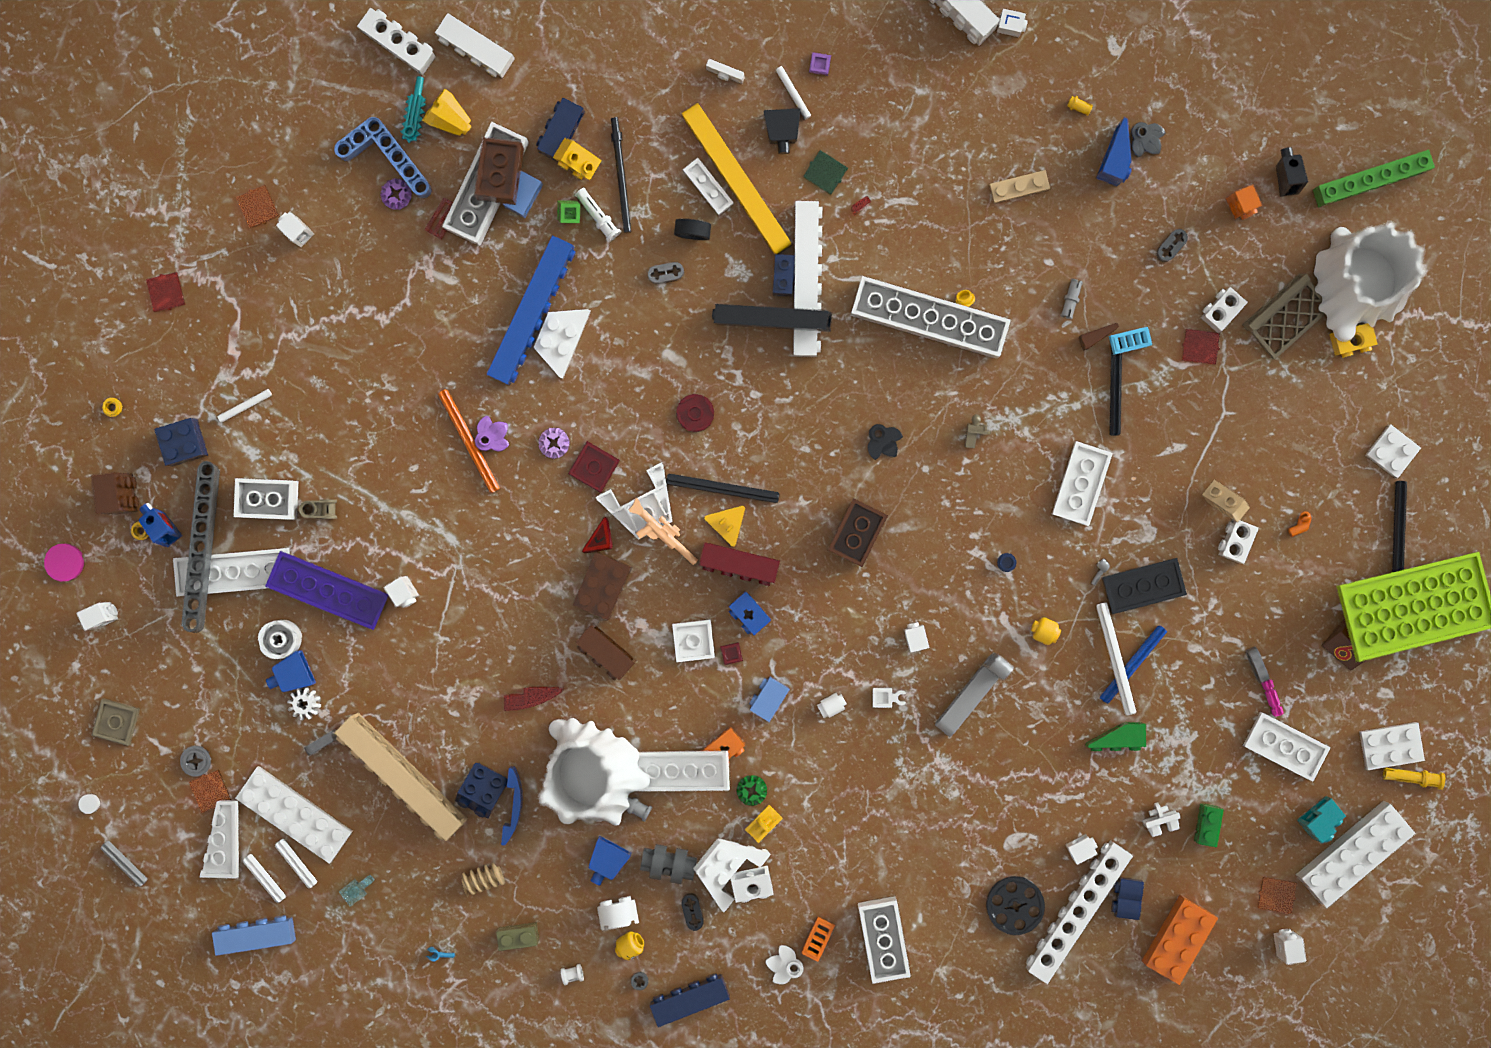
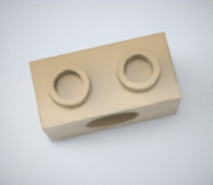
[1202,480,1250,523]

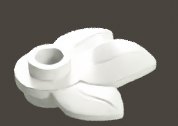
[766,945,803,984]

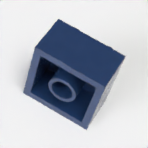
[154,418,208,466]

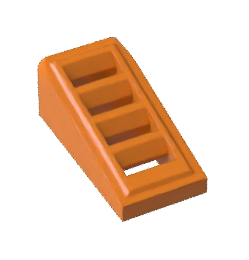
[801,917,835,962]

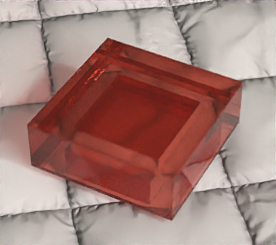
[851,196,871,215]

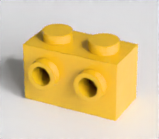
[553,138,602,180]

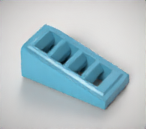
[1109,327,1152,355]

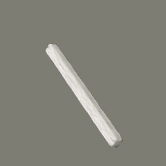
[1096,603,1136,715]

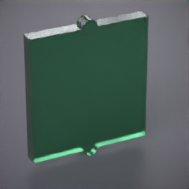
[803,150,848,195]

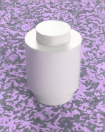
[817,693,847,718]

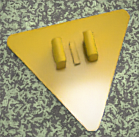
[704,506,745,546]

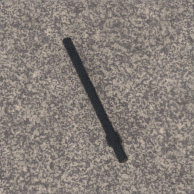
[611,117,632,233]

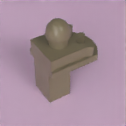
[964,414,991,448]

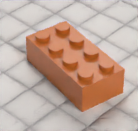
[1142,895,1218,985]

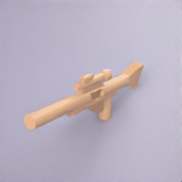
[628,498,698,565]

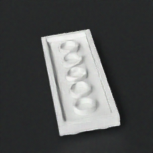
[173,548,290,596]
[637,751,730,791]
[235,766,353,864]

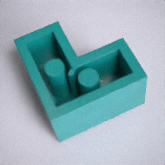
[1297,796,1346,844]

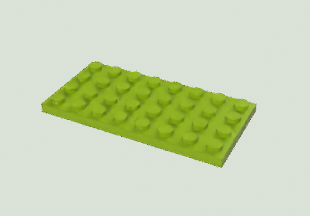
[1337,552,1491,662]

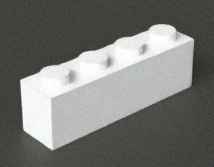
[435,13,515,78]

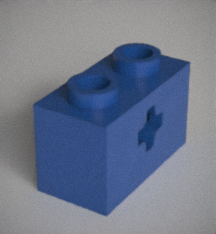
[729,591,771,635]

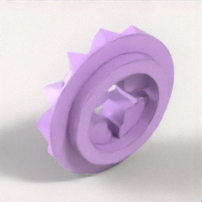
[539,428,569,458]

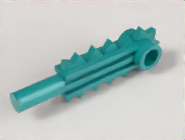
[400,76,426,143]

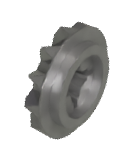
[180,746,212,776]

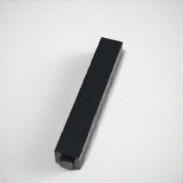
[712,304,832,332]

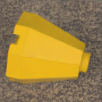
[422,89,471,136]

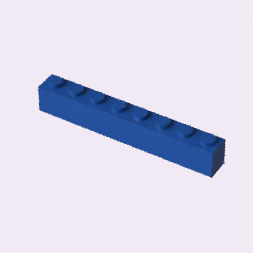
[487,235,576,386]

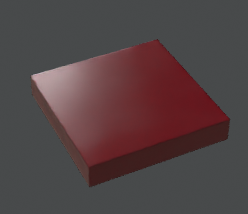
[568,441,620,493]

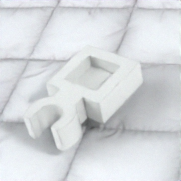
[872,688,906,708]

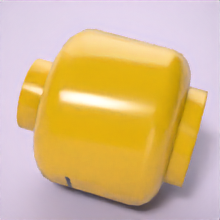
[1031,617,1061,645]
[615,931,644,960]

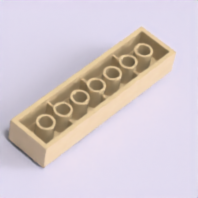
[335,713,468,841]

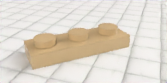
[989,170,1050,204]

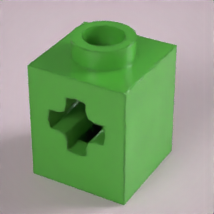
[557,200,580,223]

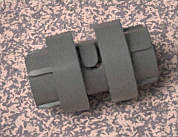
[640,844,697,884]

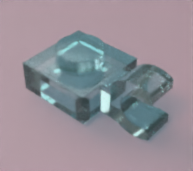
[339,875,375,907]

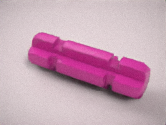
[1261,680,1284,717]

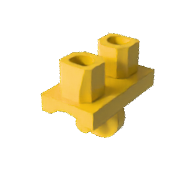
[745,805,783,843]

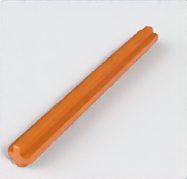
[438,389,500,493]

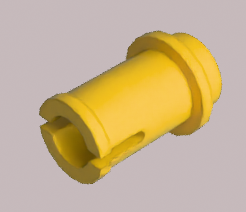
[1067,96,1093,116]

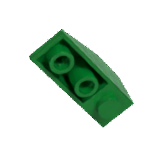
[1085,722,1146,751]

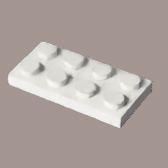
[1052,441,1113,526]
[1243,712,1330,782]

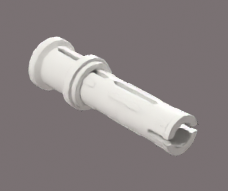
[575,188,621,242]

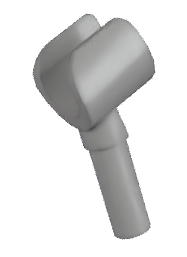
[1091,559,1110,585]

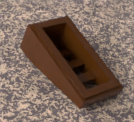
[1078,323,1119,351]

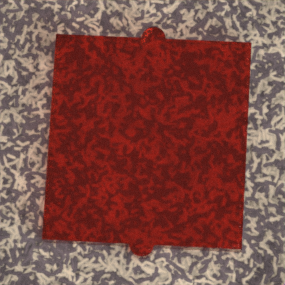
[146,272,185,312]
[1182,329,1220,365]

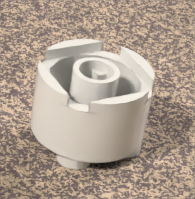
[258,620,302,659]
[597,896,639,930]

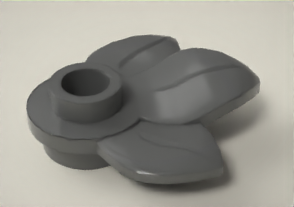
[1131,122,1165,157]

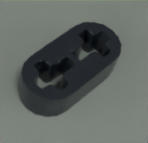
[682,893,704,931]

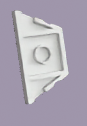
[534,309,591,379]

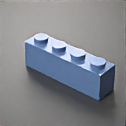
[212,915,296,956]

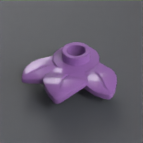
[475,416,509,451]

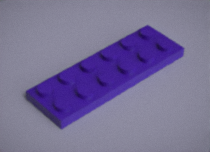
[265,551,389,630]

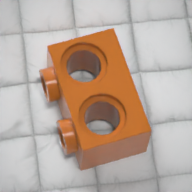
[1226,184,1262,220]

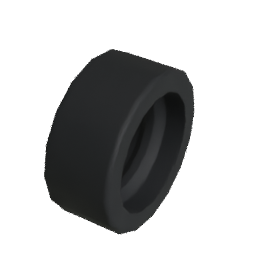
[674,219,711,240]

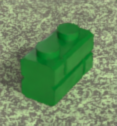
[1194,803,1224,847]

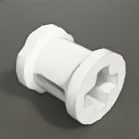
[561,964,584,985]

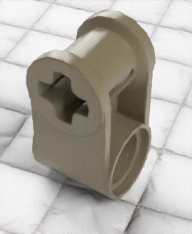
[299,500,337,519]

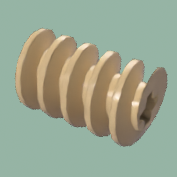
[462,862,505,897]

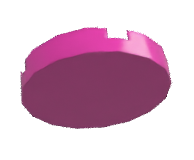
[44,544,84,582]

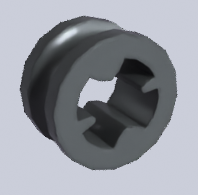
[631,972,649,990]

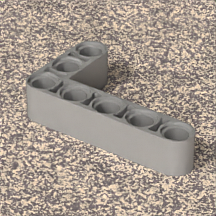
[935,652,1014,737]

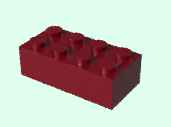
[699,542,780,586]

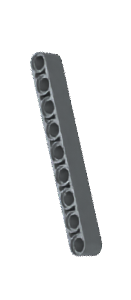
[182,461,220,633]

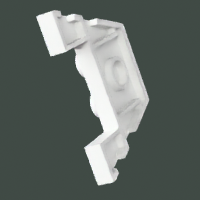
[596,462,673,540]
[693,838,771,912]

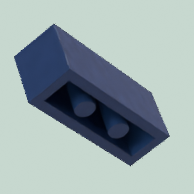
[536,98,585,162]

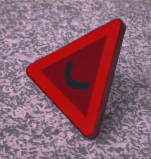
[582,517,613,554]

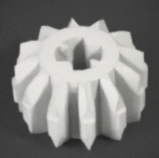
[287,687,321,720]

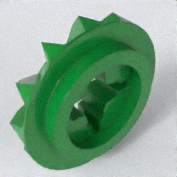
[737,775,767,806]

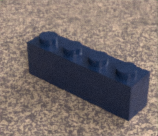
[650,973,730,1027]

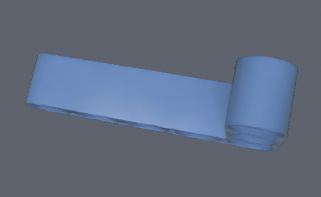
[334,117,432,198]

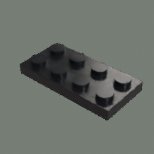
[1102,558,1187,614]

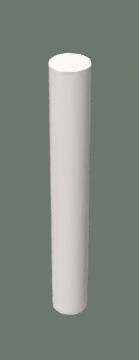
[776,66,811,120]
[217,389,272,423]

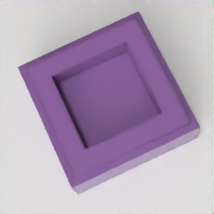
[809,52,831,76]

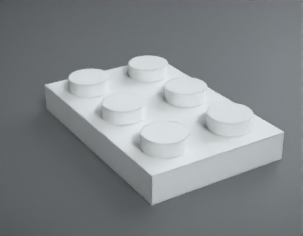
[1359,722,1425,770]

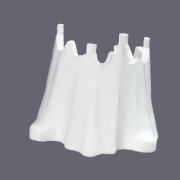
[1314,222,1426,342]
[539,718,650,826]

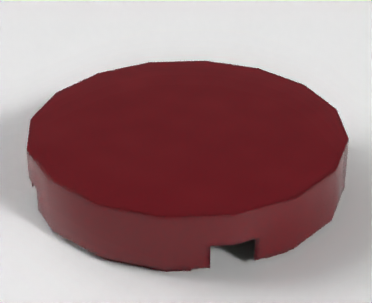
[676,394,714,432]

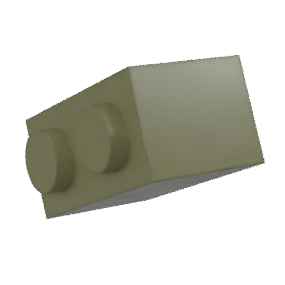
[496,922,539,951]

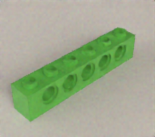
[1312,150,1435,208]

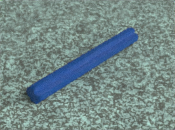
[1100,625,1167,704]

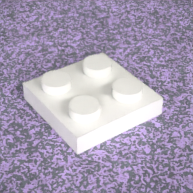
[1365,425,1421,479]
[672,619,715,662]

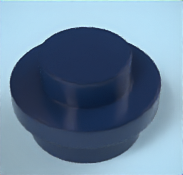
[997,553,1017,572]

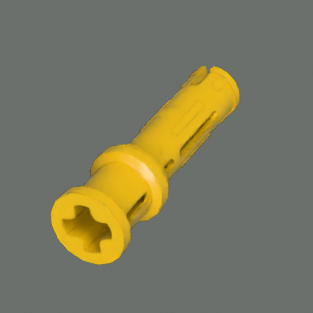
[1383,767,1445,790]

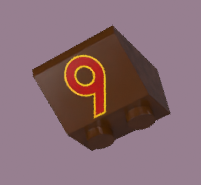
[1321,619,1366,671]

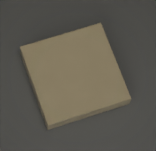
[91,698,140,746]

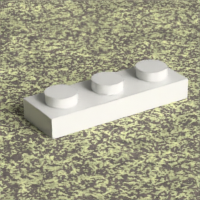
[683,158,734,215]

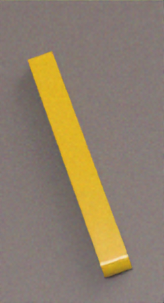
[681,103,792,254]

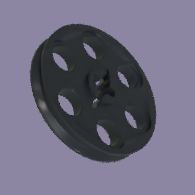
[986,876,1045,935]

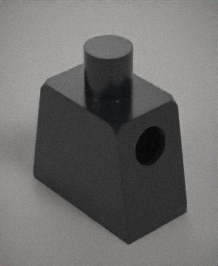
[764,108,800,154]
[1276,147,1308,197]

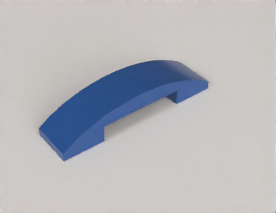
[501,766,523,845]

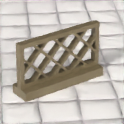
[1242,274,1325,359]

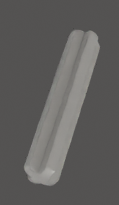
[101,841,148,887]

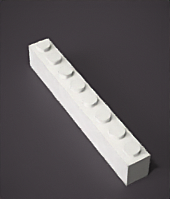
[793,201,822,357]

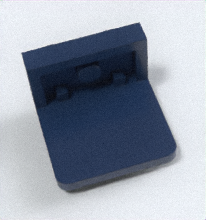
[455,763,508,819]

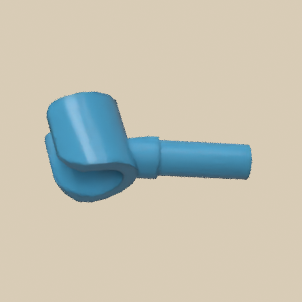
[426,947,455,961]

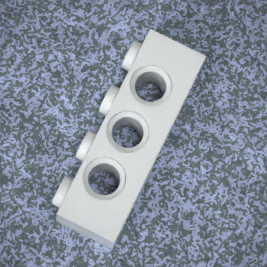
[357,8,436,75]

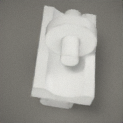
[1142,802,1180,837]

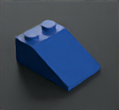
[1096,117,1132,187]

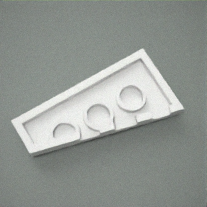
[200,800,239,878]

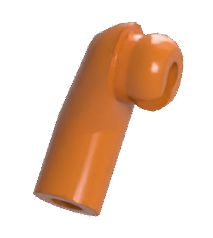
[1288,511,1311,537]

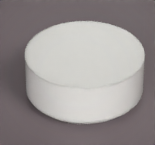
[78,794,100,814]

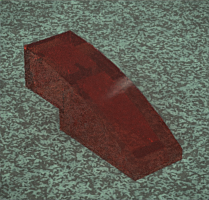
[504,687,564,711]

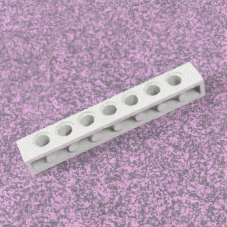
[1026,840,1133,984]

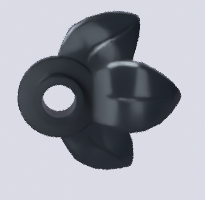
[867,424,903,460]

